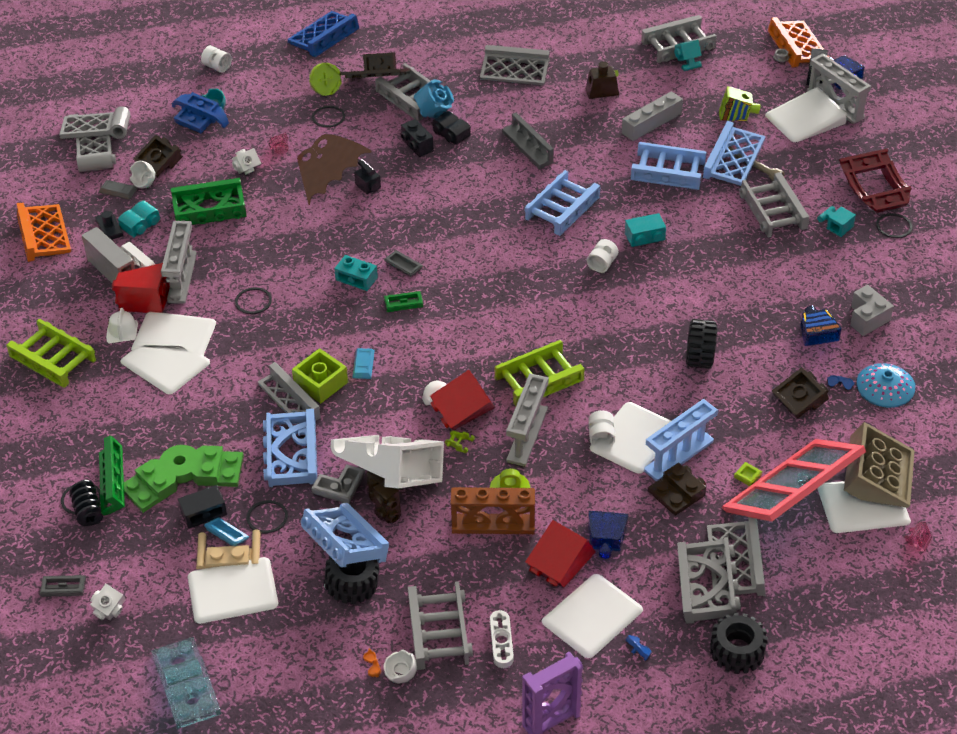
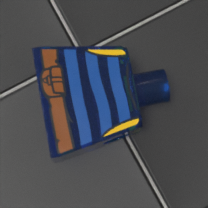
[800,305,842,346]

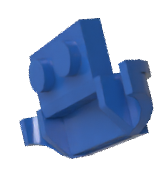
[172,92,229,133]

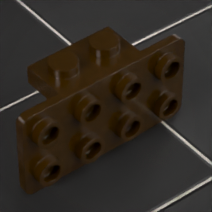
[340,52,411,78]

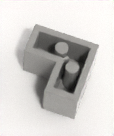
[850,285,894,336]

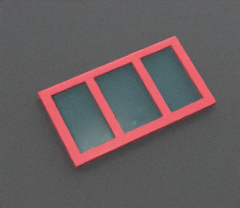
[722,439,866,522]

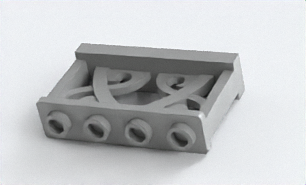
[807,54,871,124]
[677,537,741,624]

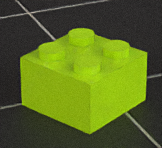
[292,348,348,404]

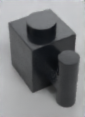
[354,159,381,195]

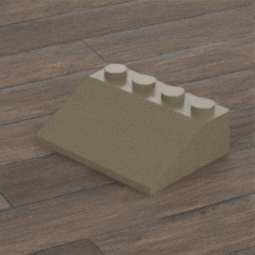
[844,422,915,508]

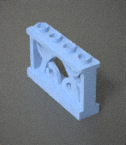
[263,409,317,487]
[301,503,389,568]

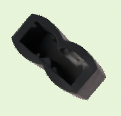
[433,111,471,145]

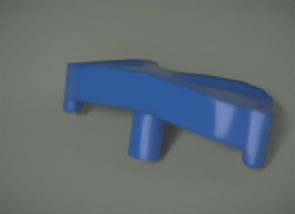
[827,375,855,390]
[625,635,651,661]

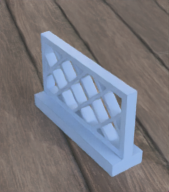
[703,121,766,186]

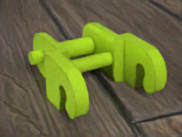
[445,431,475,453]

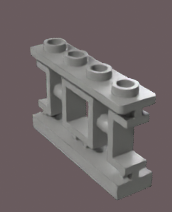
[161,221,197,304]

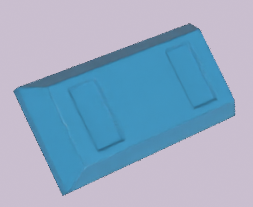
[352,348,375,379]
[205,517,249,546]

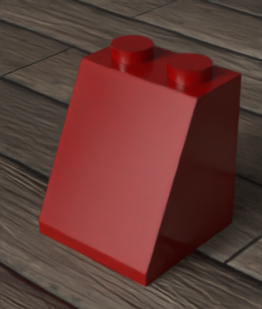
[112,263,170,313]
[430,370,495,431]
[525,520,596,588]

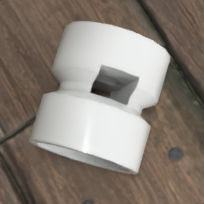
[201,46,232,73]
[587,239,619,273]
[588,411,615,445]

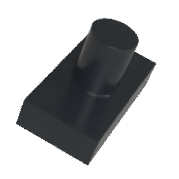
[95,211,124,240]

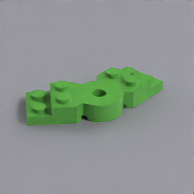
[124,445,244,513]

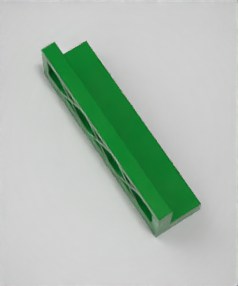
[99,435,125,516]

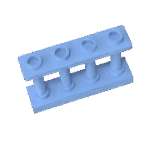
[631,142,706,190]
[525,170,600,236]
[644,399,718,482]

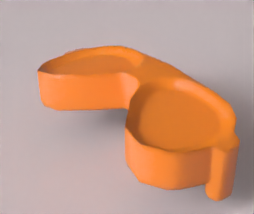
[363,648,381,677]

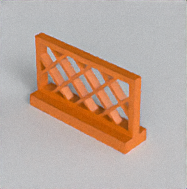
[767,17,829,68]
[16,203,71,262]

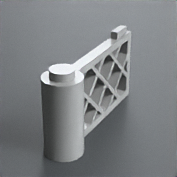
[59,107,130,139]
[76,127,116,173]

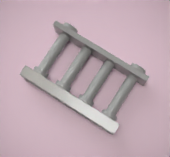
[641,15,716,63]
[375,63,430,121]
[739,172,809,238]
[506,374,549,467]
[408,581,473,670]

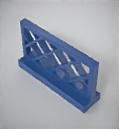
[287,11,359,57]

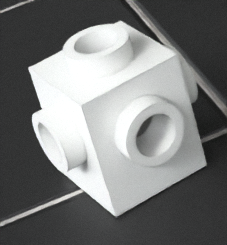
[232,148,261,175]
[90,583,125,620]

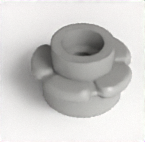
[773,49,789,62]

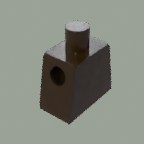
[585,61,619,99]

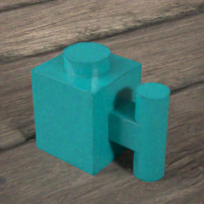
[674,40,702,71]
[817,206,856,237]

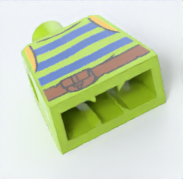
[719,86,760,121]

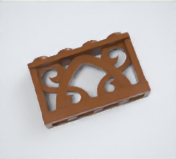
[451,487,535,534]

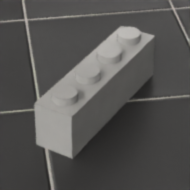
[622,91,683,141]

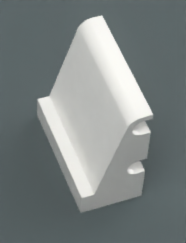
[331,435,444,488]

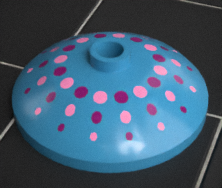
[856,363,915,408]

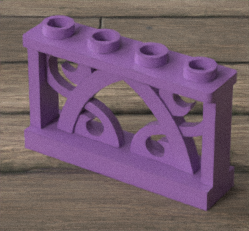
[522,652,583,734]

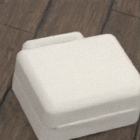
[765,88,847,142]
[131,312,216,356]
[121,333,210,394]
[590,402,671,474]
[817,481,911,533]
[188,557,278,624]
[542,574,643,658]

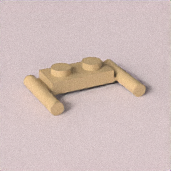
[196,530,261,569]

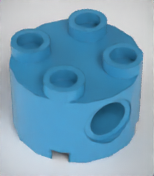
[414,79,454,119]

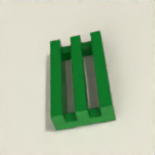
[384,291,424,312]

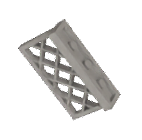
[480,45,550,85]
[707,517,766,596]

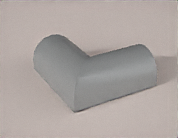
[311,464,365,504]

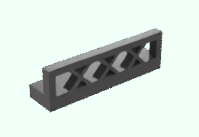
[502,113,554,169]

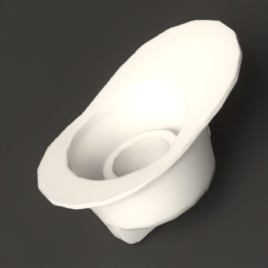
[106,308,138,344]

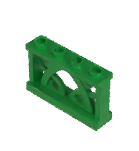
[170,178,247,225]

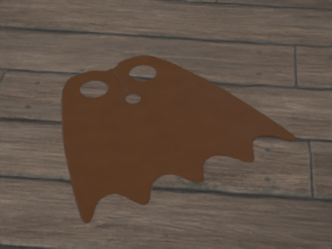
[297,134,372,205]

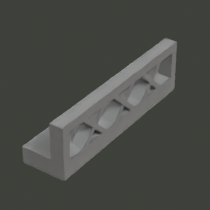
[258,362,321,424]

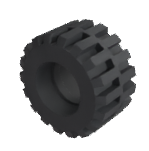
[686,319,717,369]
[324,556,379,604]
[710,613,768,674]

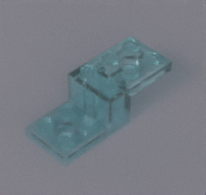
[151,637,221,729]

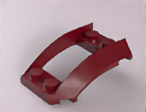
[839,148,912,213]

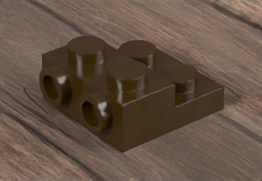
[133,135,183,178]
[772,367,829,419]
[648,462,706,516]
[367,470,401,524]

